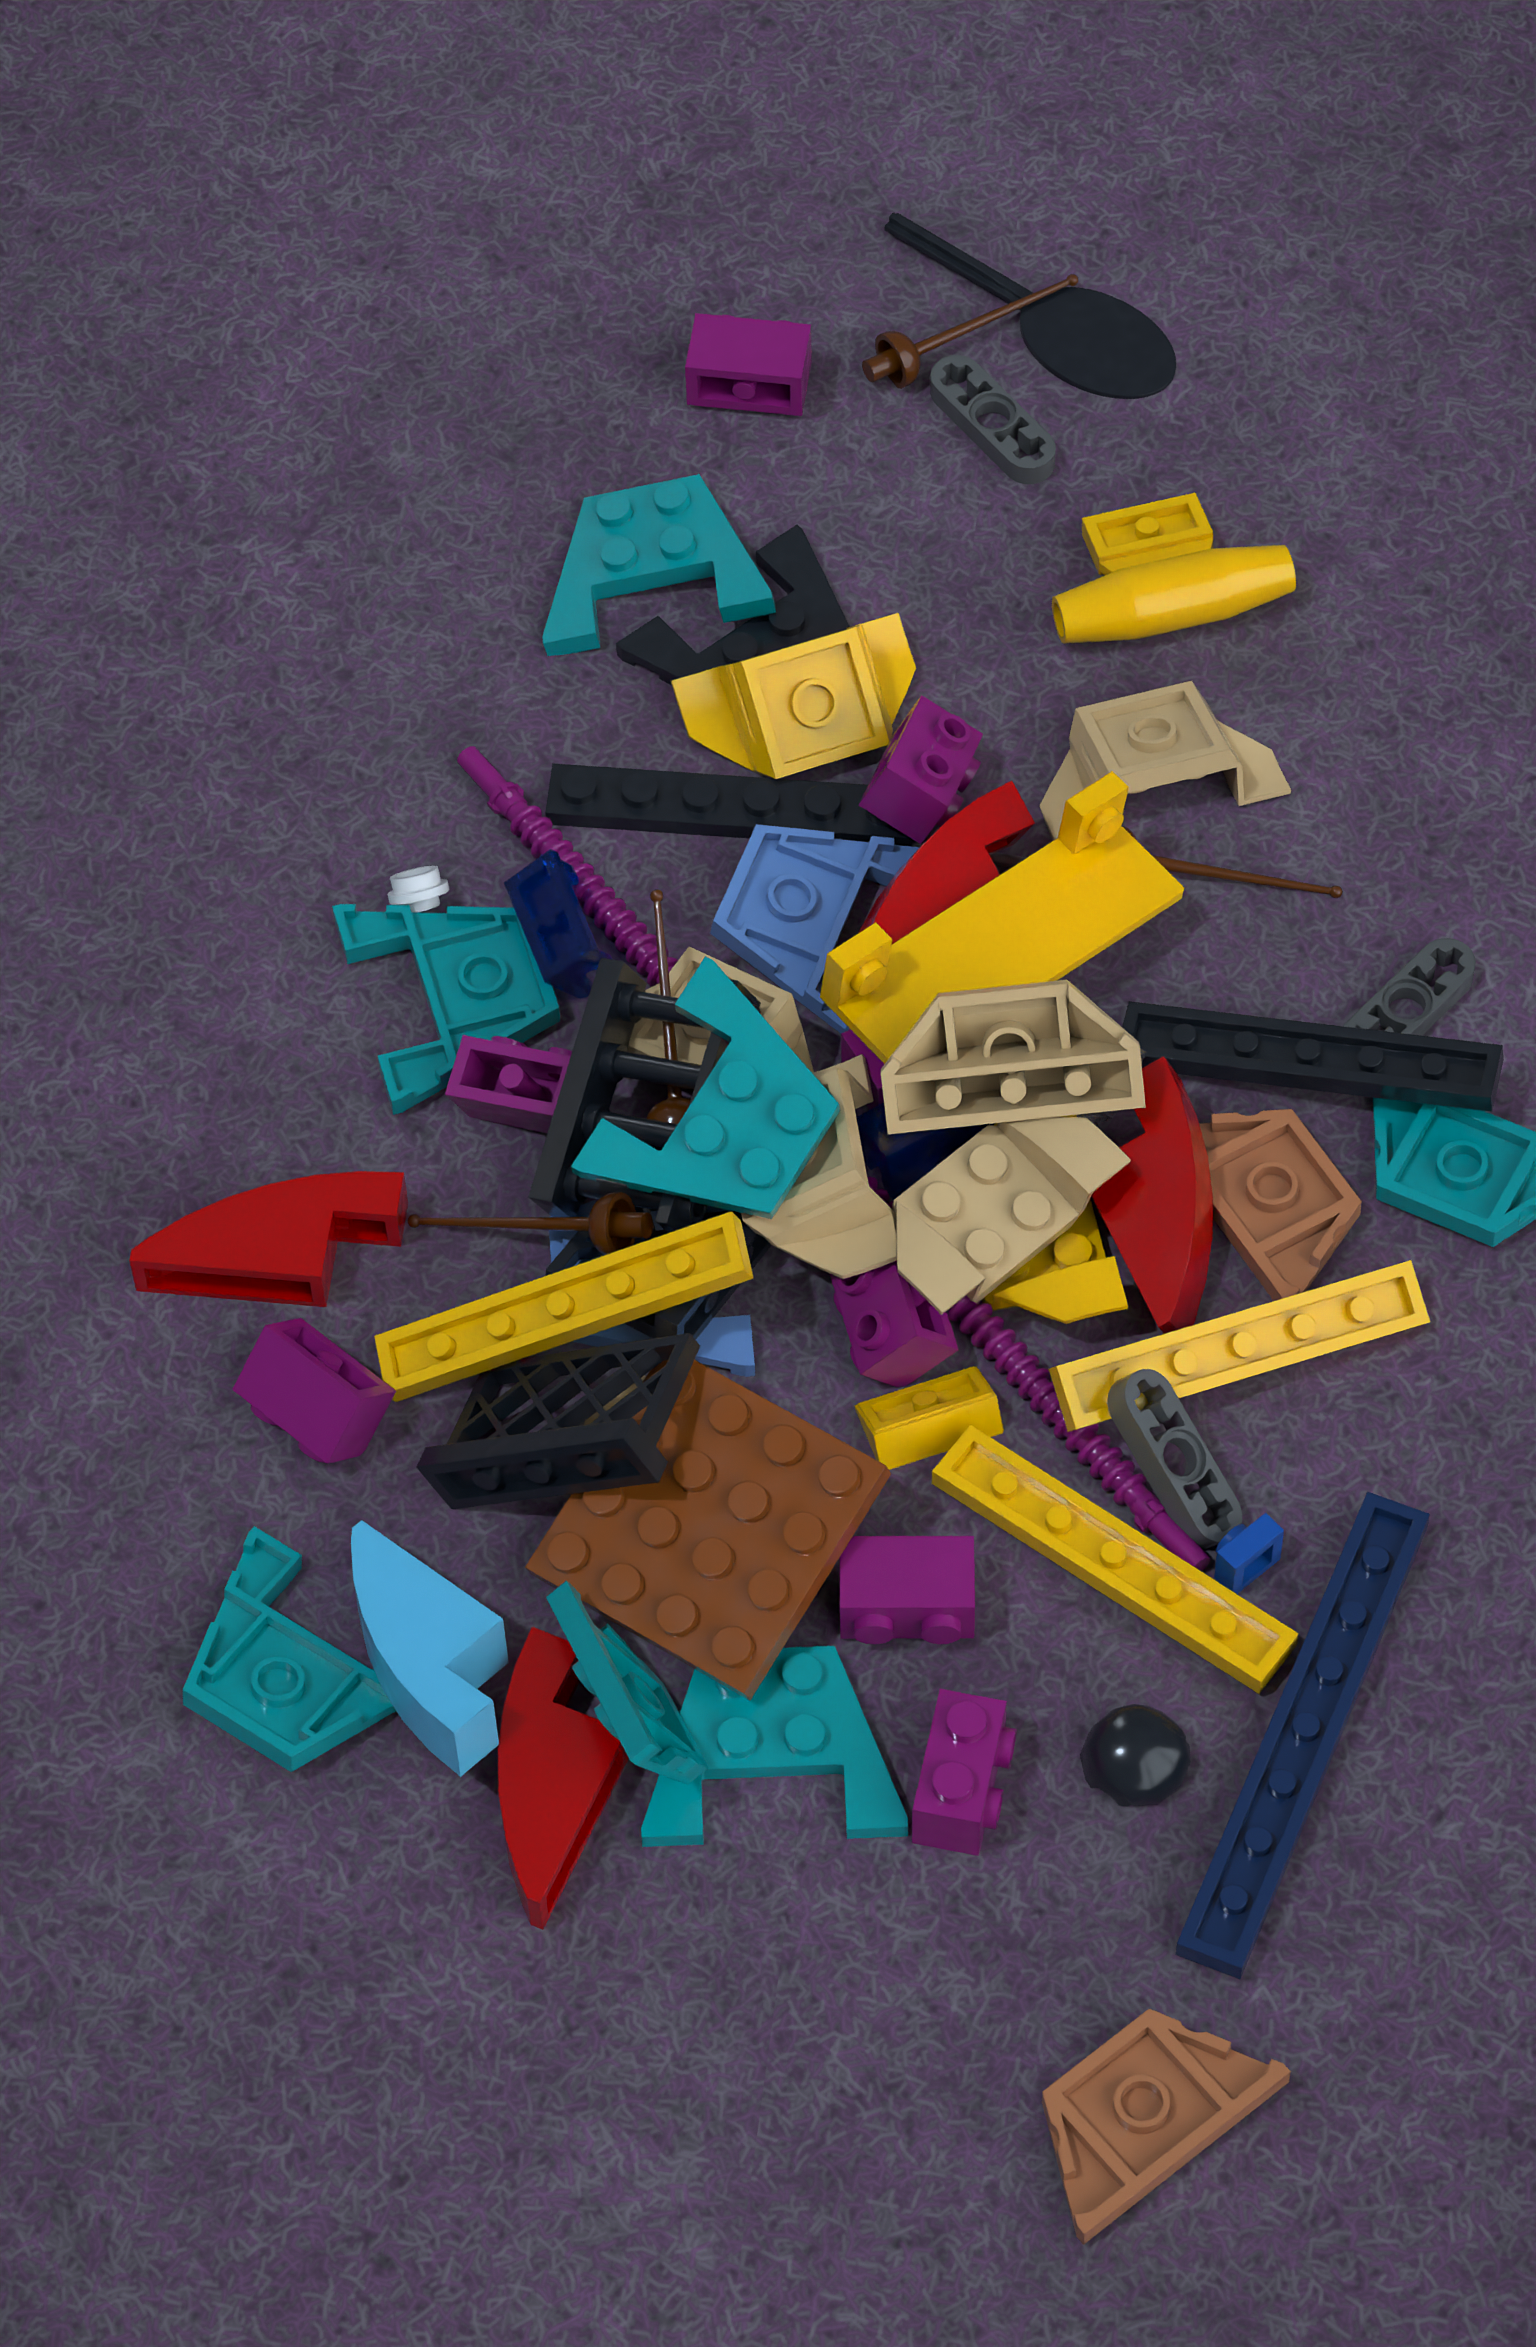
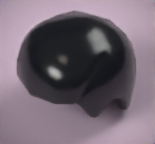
[1080,1704,1191,1807]

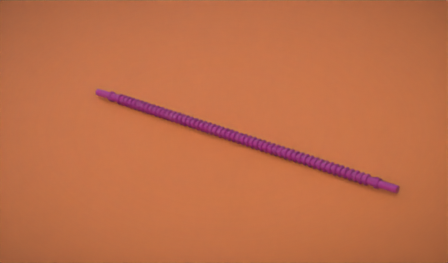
[457,746,1210,1571]

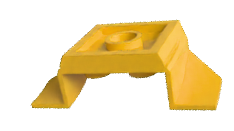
[671,613,916,779]
[982,1115,1128,1324]

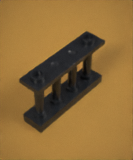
[528,958,761,1233]

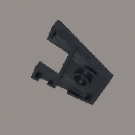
[616,525,850,685]

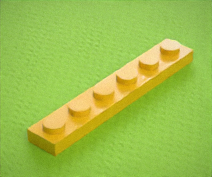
[374,1211,754,1402]
[1049,1260,1430,1432]
[932,1424,1299,1694]

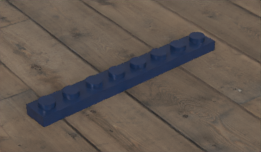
[1176,1491,1430,1979]

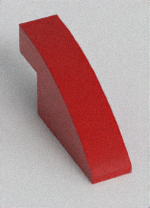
[858,780,1035,945]
[1091,1056,1213,1334]
[129,1171,408,1307]
[498,1627,629,1930]

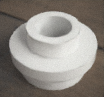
[387,866,450,912]

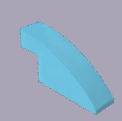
[351,1520,509,1777]

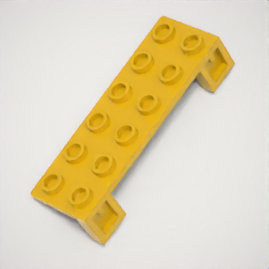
[820,771,1184,1064]

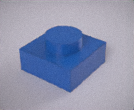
[1214,1512,1284,1594]

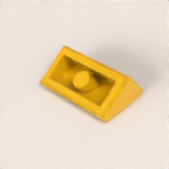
[854,1366,1004,1470]

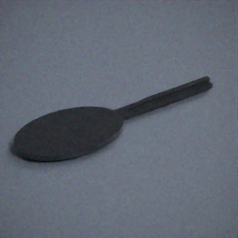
[884,212,1176,399]

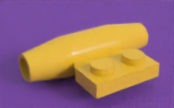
[1052,493,1296,644]

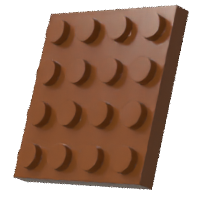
[525,1360,892,1701]

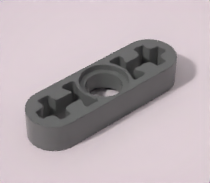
[930,355,1056,484]
[1343,938,1476,1036]
[1107,1369,1242,1550]

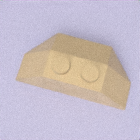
[881,980,1146,1134]

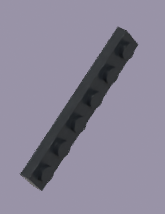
[545,763,912,846]
[1122,1001,1504,1112]

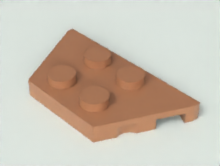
[1199,1109,1362,1301]
[1042,2009,1291,2245]

